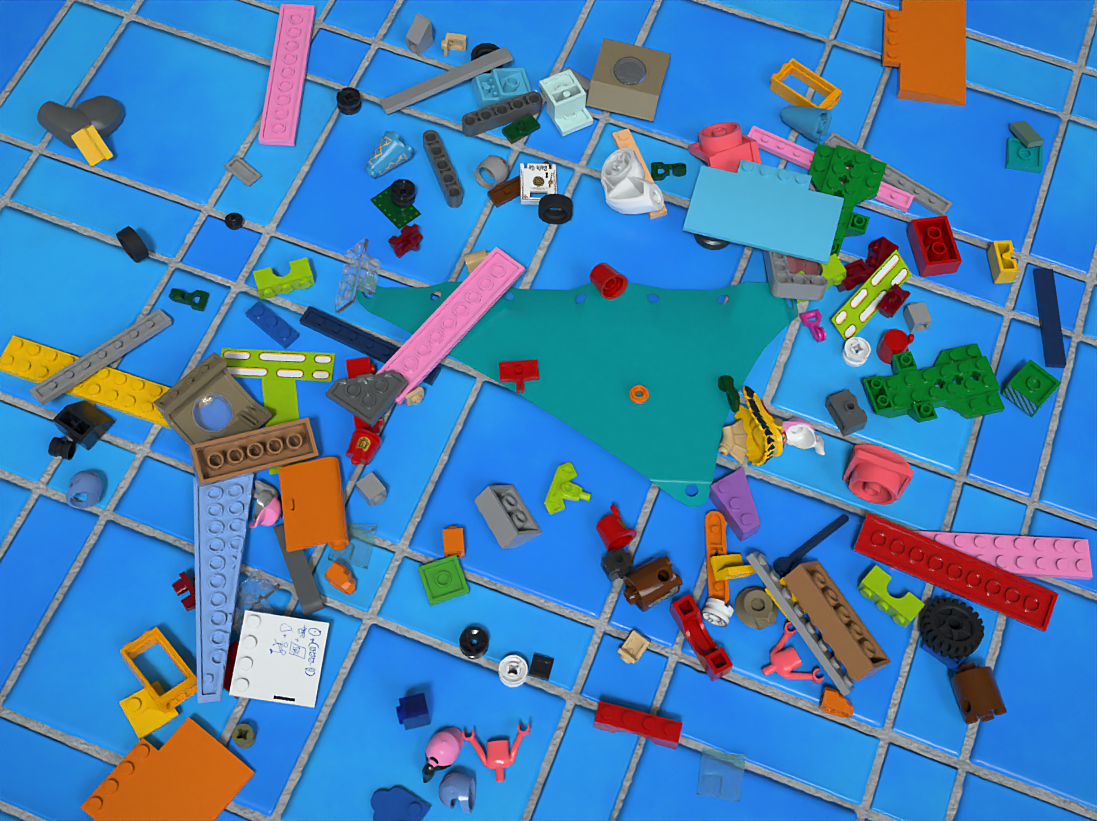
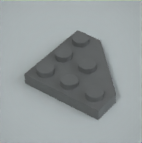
[325,370,408,427]

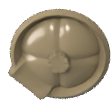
[735,587,778,630]

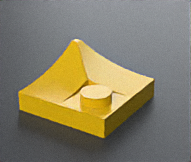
[119,681,179,740]

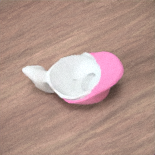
[783,417,825,455]

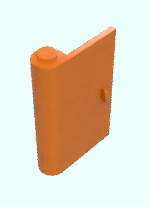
[278,457,349,552]

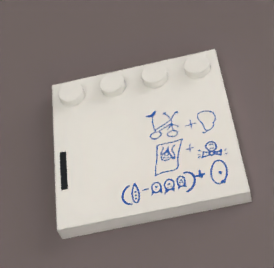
[229,610,329,708]

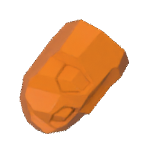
[324,561,356,595]
[819,687,854,718]

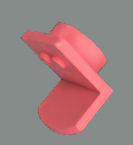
[688,122,761,173]
[842,444,914,505]

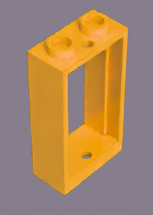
[770,58,842,110]
[120,627,197,714]

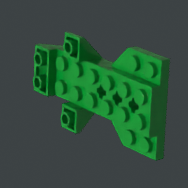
[808,143,887,257]
[863,343,1005,423]

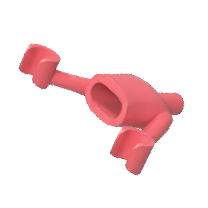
[761,622,825,684]
[462,723,531,782]

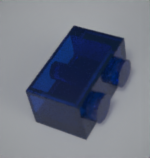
[396,693,430,731]

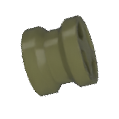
[232,724,256,749]

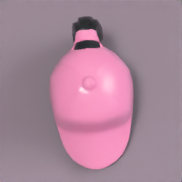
[422,727,464,783]

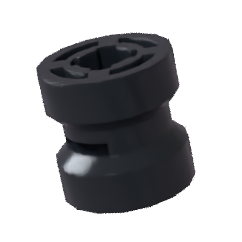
[48,437,76,460]

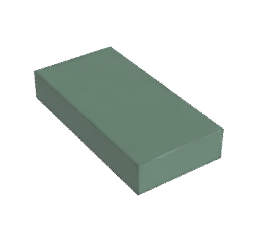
[1009,121,1044,148]

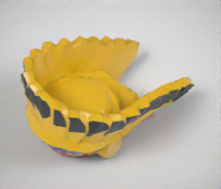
[734,386,787,467]

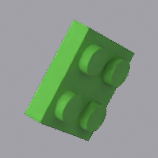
[417,555,469,606]

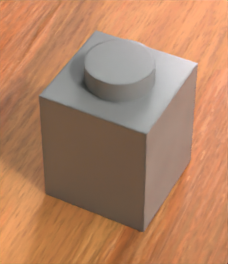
[903,302,933,334]
[356,472,387,508]

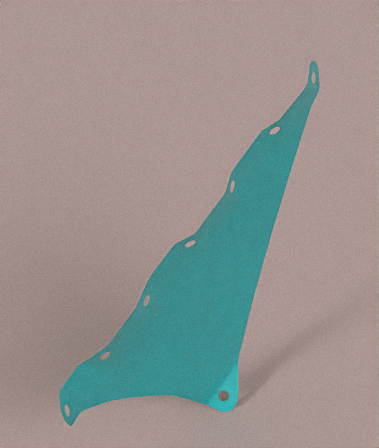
[352,279,798,507]

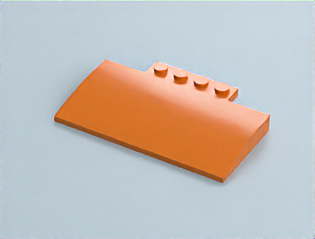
[882,0,966,107]
[80,717,255,821]

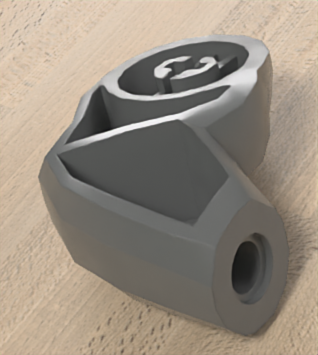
[37,95,123,149]

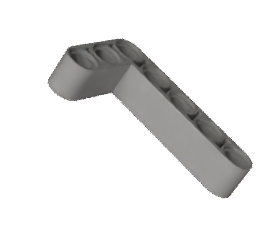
[763,250,828,300]

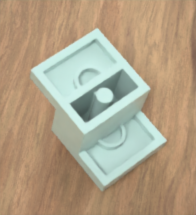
[539,69,593,137]

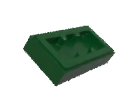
[502,113,540,144]

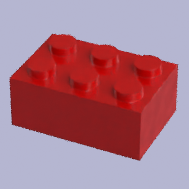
[907,215,962,277]

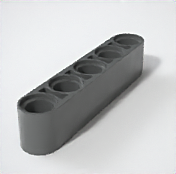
[462,91,542,137]
[423,130,463,208]
[273,523,324,616]

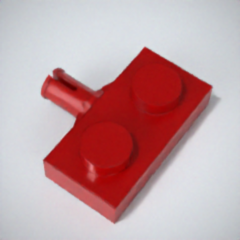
[499,359,539,393]

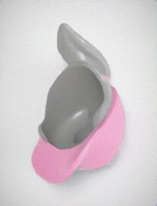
[249,480,282,528]

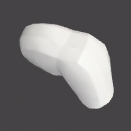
[601,148,664,214]

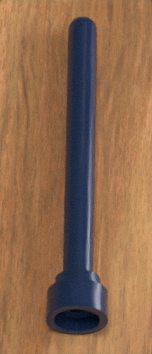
[773,515,849,577]

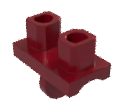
[388,223,423,258]
[876,283,911,318]
[172,571,196,612]

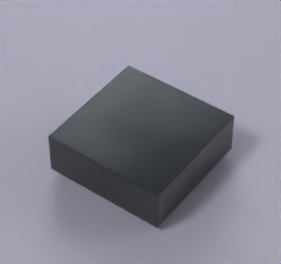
[528,654,554,681]

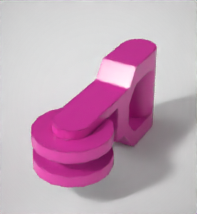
[799,309,826,343]

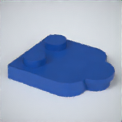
[371,787,430,821]

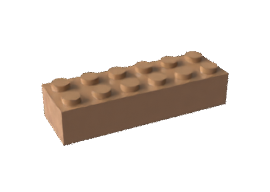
[188,417,319,488]
[783,560,891,682]

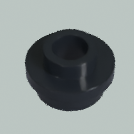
[225,212,243,230]

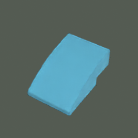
[471,68,532,109]

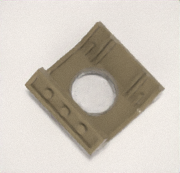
[586,38,671,121]
[153,352,272,447]

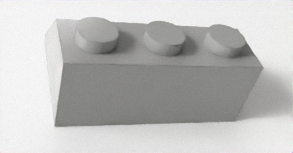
[474,485,542,549]

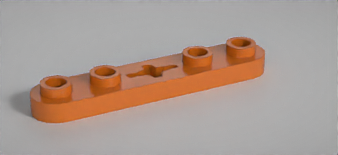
[704,511,729,606]

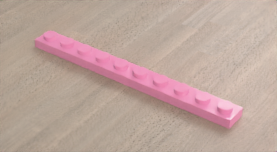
[747,125,914,213]

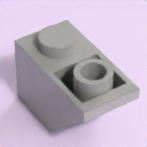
[406,13,433,56]

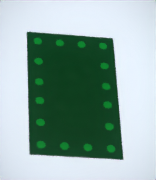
[370,186,421,229]

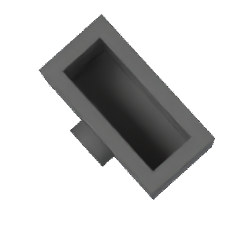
[825,389,868,437]

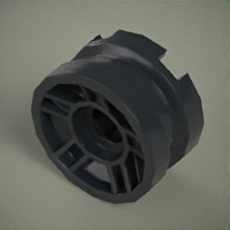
[336,87,362,115]
[390,179,416,208]
[459,627,489,660]

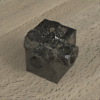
[600,547,634,582]

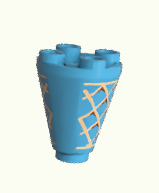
[364,130,413,179]

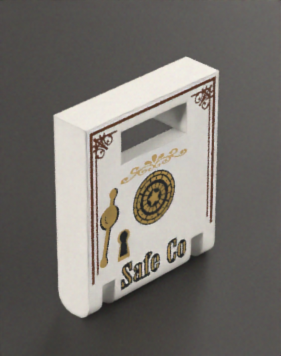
[519,163,557,205]

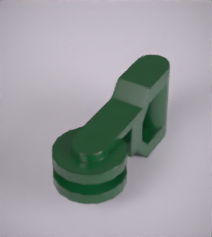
[651,162,686,181]
[169,288,209,311]
[718,375,740,412]

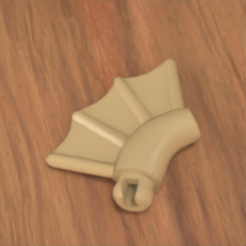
[718,419,748,465]

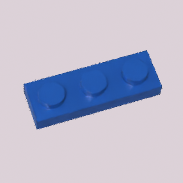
[245,301,299,350]

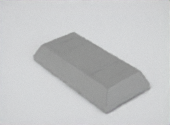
[224,155,261,187]

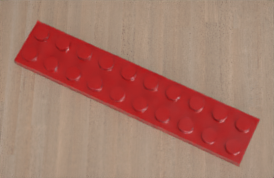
[852,513,1059,632]

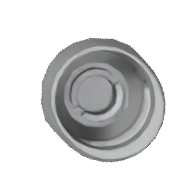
[474,155,509,189]

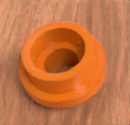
[629,385,649,404]

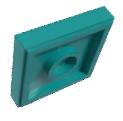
[1005,137,1043,174]

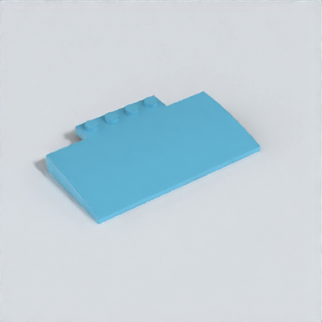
[683,159,844,265]

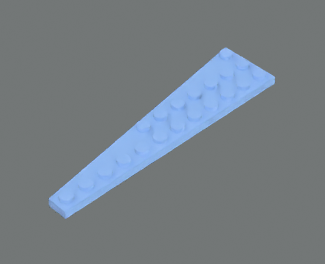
[193,474,255,703]

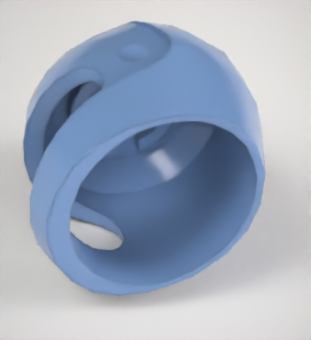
[66,471,103,509]
[438,772,476,814]

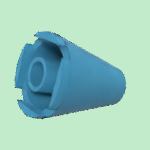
[781,105,832,143]

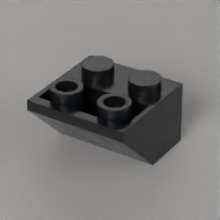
[53,400,115,450]

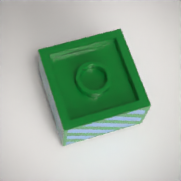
[1001,359,1061,417]

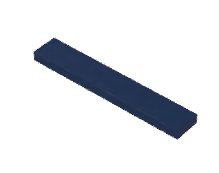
[1033,268,1067,368]

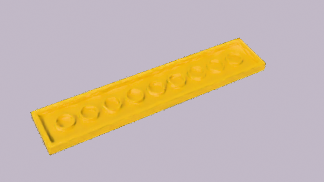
[0,335,172,429]

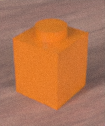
[442,526,465,558]

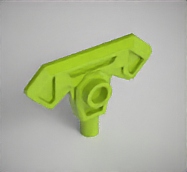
[544,462,592,515]

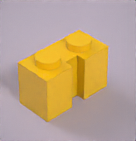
[987,240,1019,284]

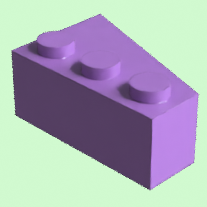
[709,467,761,542]

